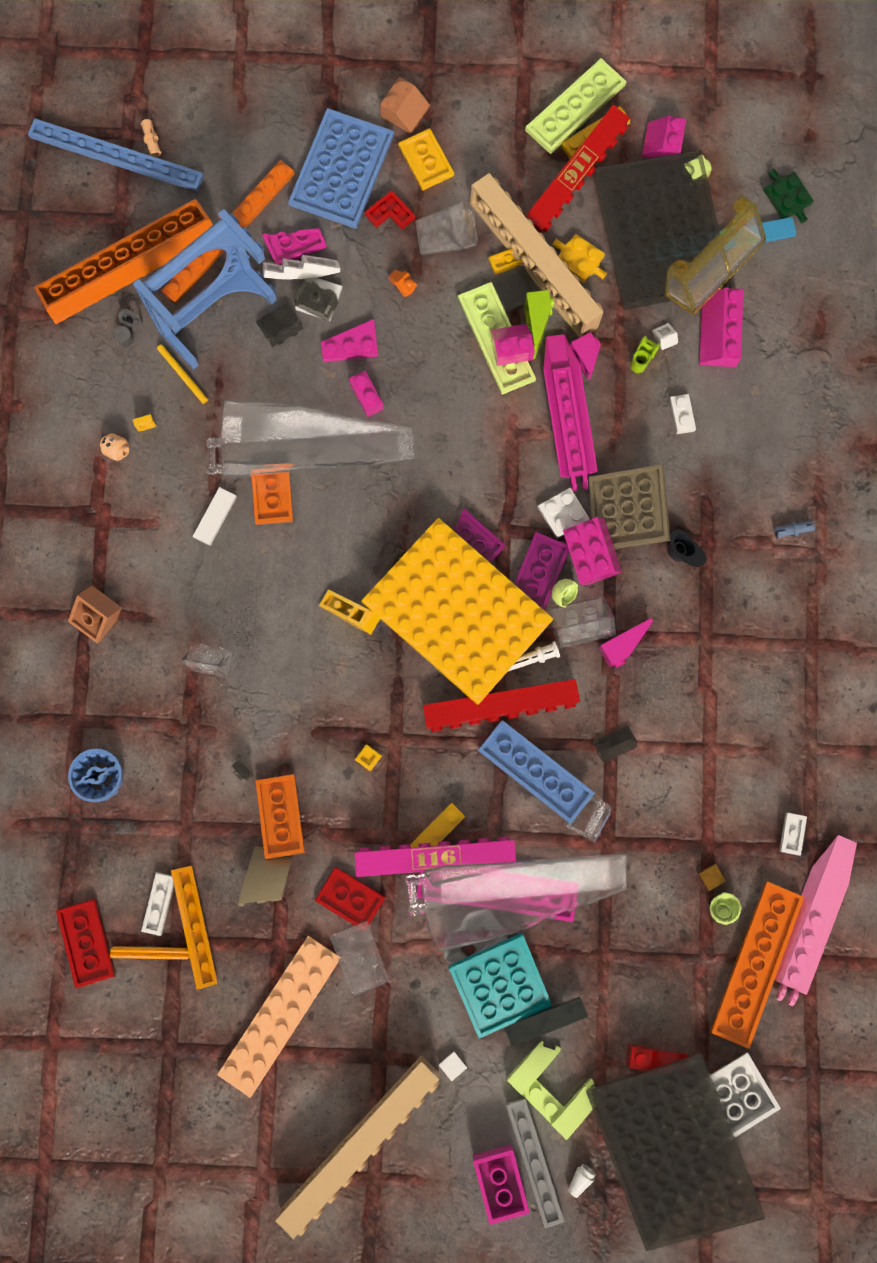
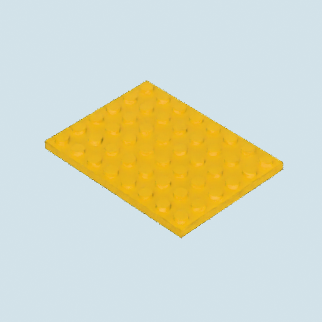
[361,518,553,705]

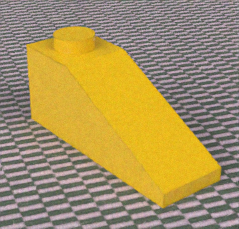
[319,589,380,635]

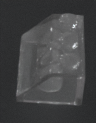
[549,596,616,648]

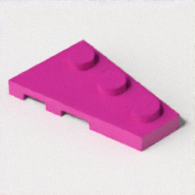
[262,228,327,265]
[321,319,378,362]

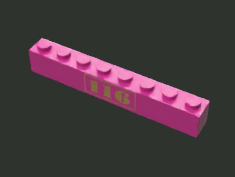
[355,837,516,877]

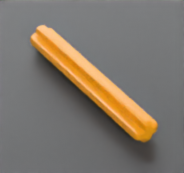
[110,946,190,959]

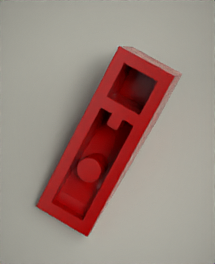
[626,1044,689,1075]

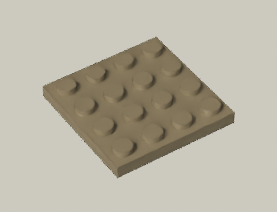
[589,464,670,549]

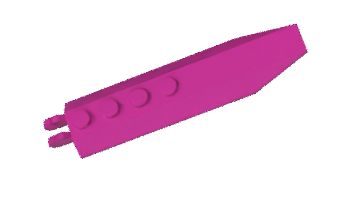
[543,334,598,491]

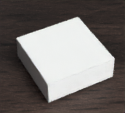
[439,1051,467,1081]

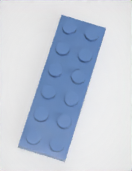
[478,720,595,824]

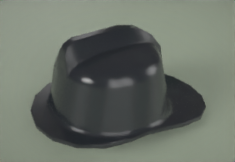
[666,529,706,567]

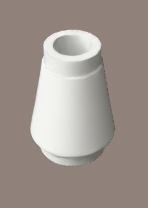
[568,1164,596,1198]

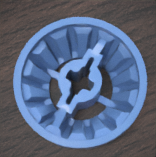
[68,749,125,802]

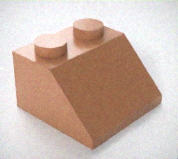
[380,77,430,134]
[68,586,122,644]

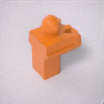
[388,270,417,297]

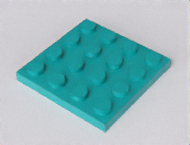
[448,933,552,1038]

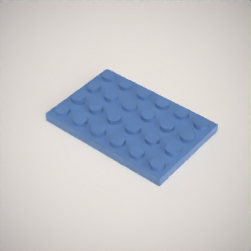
[288,108,395,229]

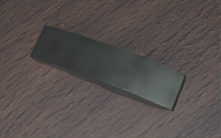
[504,997,588,1046]

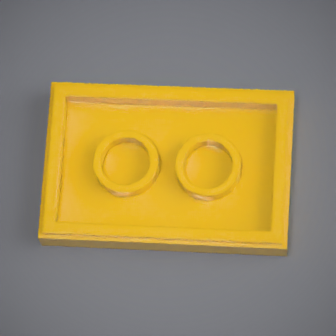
[398,128,454,191]

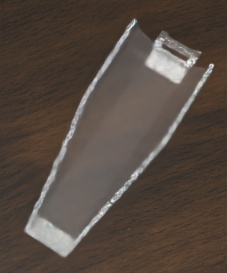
[206,400,415,478]
[405,853,627,952]

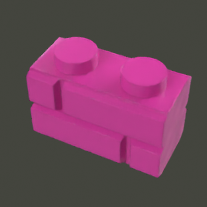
[349,371,383,417]

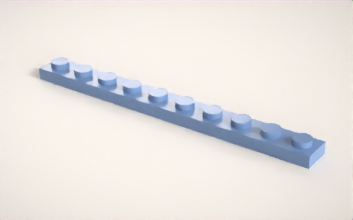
[28,118,204,192]

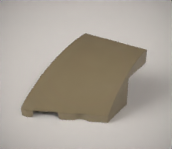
[238,846,294,906]

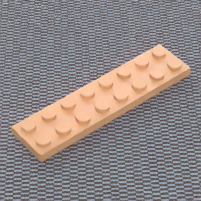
[217,935,342,1098]

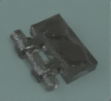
[256,303,304,347]

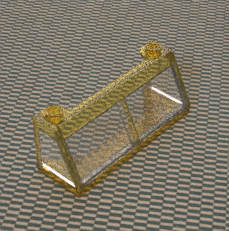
[665,195,766,316]

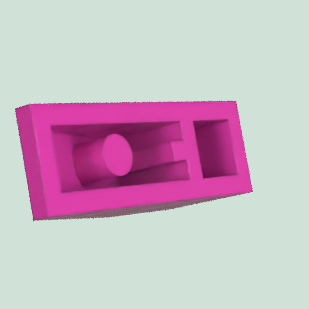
[599,618,653,668]

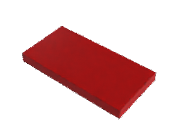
[56,898,116,989]

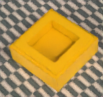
[133,414,156,432]
[355,744,382,772]

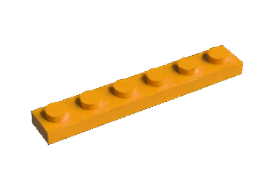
[171,866,218,990]

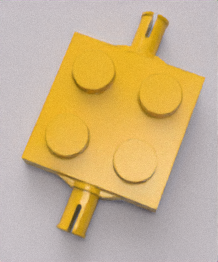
[552,234,607,283]

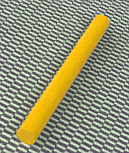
[157,344,208,404]

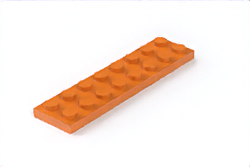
[710,881,804,1049]

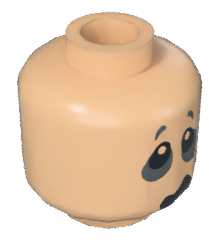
[100,433,129,461]

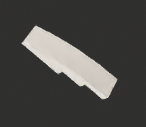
[262,255,340,279]

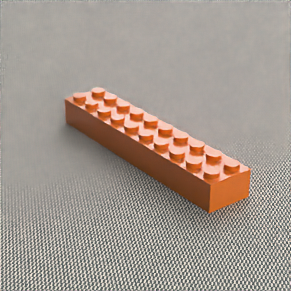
[34,199,212,324]

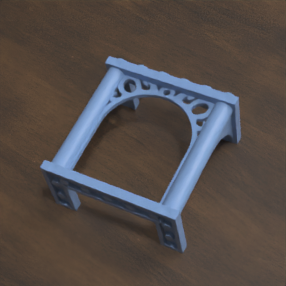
[132,209,277,370]

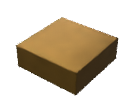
[698,864,726,891]

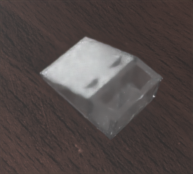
[415,202,478,255]

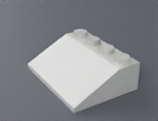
[678,1053,781,1152]

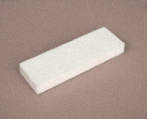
[193,487,237,546]
[141,872,174,936]

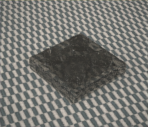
[490,266,536,314]

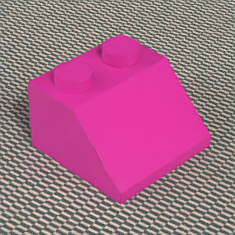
[642,116,686,163]
[490,324,535,366]

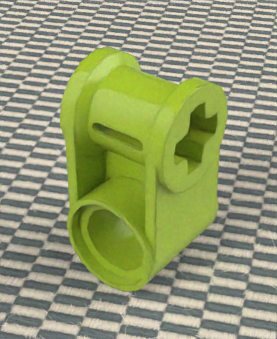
[630,335,661,373]

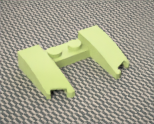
[506,1040,600,1140]

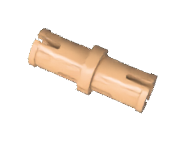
[141,119,161,158]

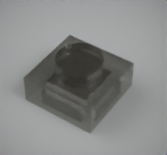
[232,760,253,781]

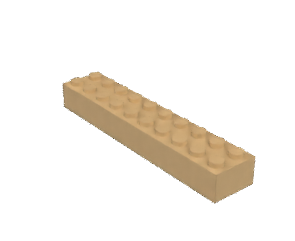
[470,173,604,338]
[275,1055,439,1239]

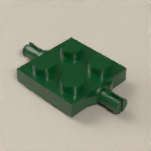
[763,169,814,224]

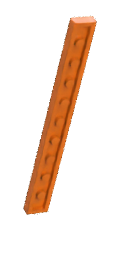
[161,160,295,304]

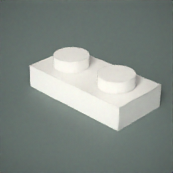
[669,394,696,434]
[779,813,807,856]

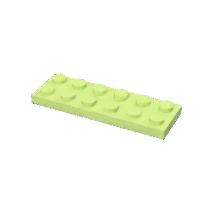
[525,58,627,154]
[458,282,536,395]

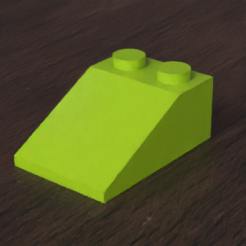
[524,290,554,360]

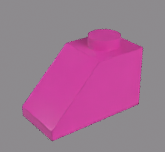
[570,332,600,380]

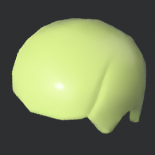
[551,579,578,608]
[709,892,742,925]

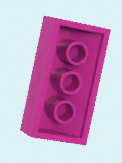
[699,288,744,368]

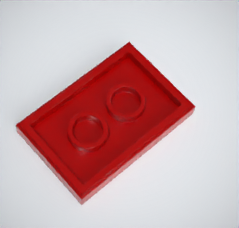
[315,866,386,932]

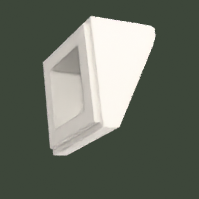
[652,323,678,350]

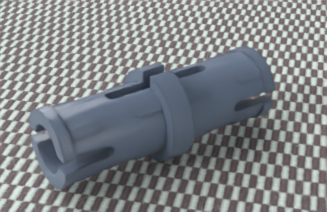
[774,519,815,539]

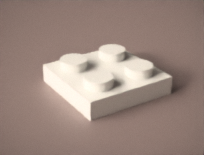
[538,488,590,539]

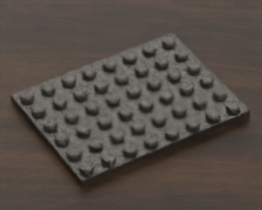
[594,150,732,310]
[586,1053,765,1251]

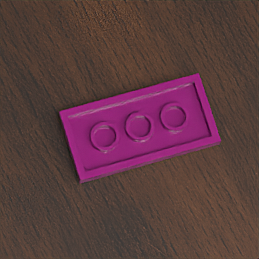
[514,532,569,611]

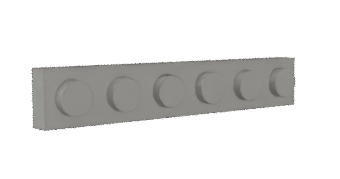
[506,1097,564,1229]

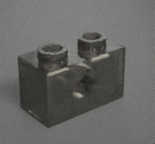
[294,280,338,321]

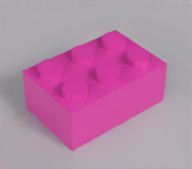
[563,517,622,585]
[472,1144,530,1225]

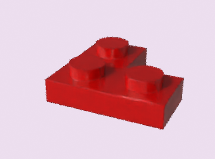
[364,190,416,230]

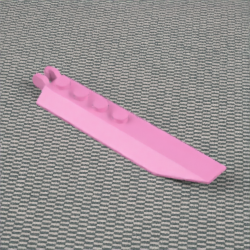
[774,835,857,1006]

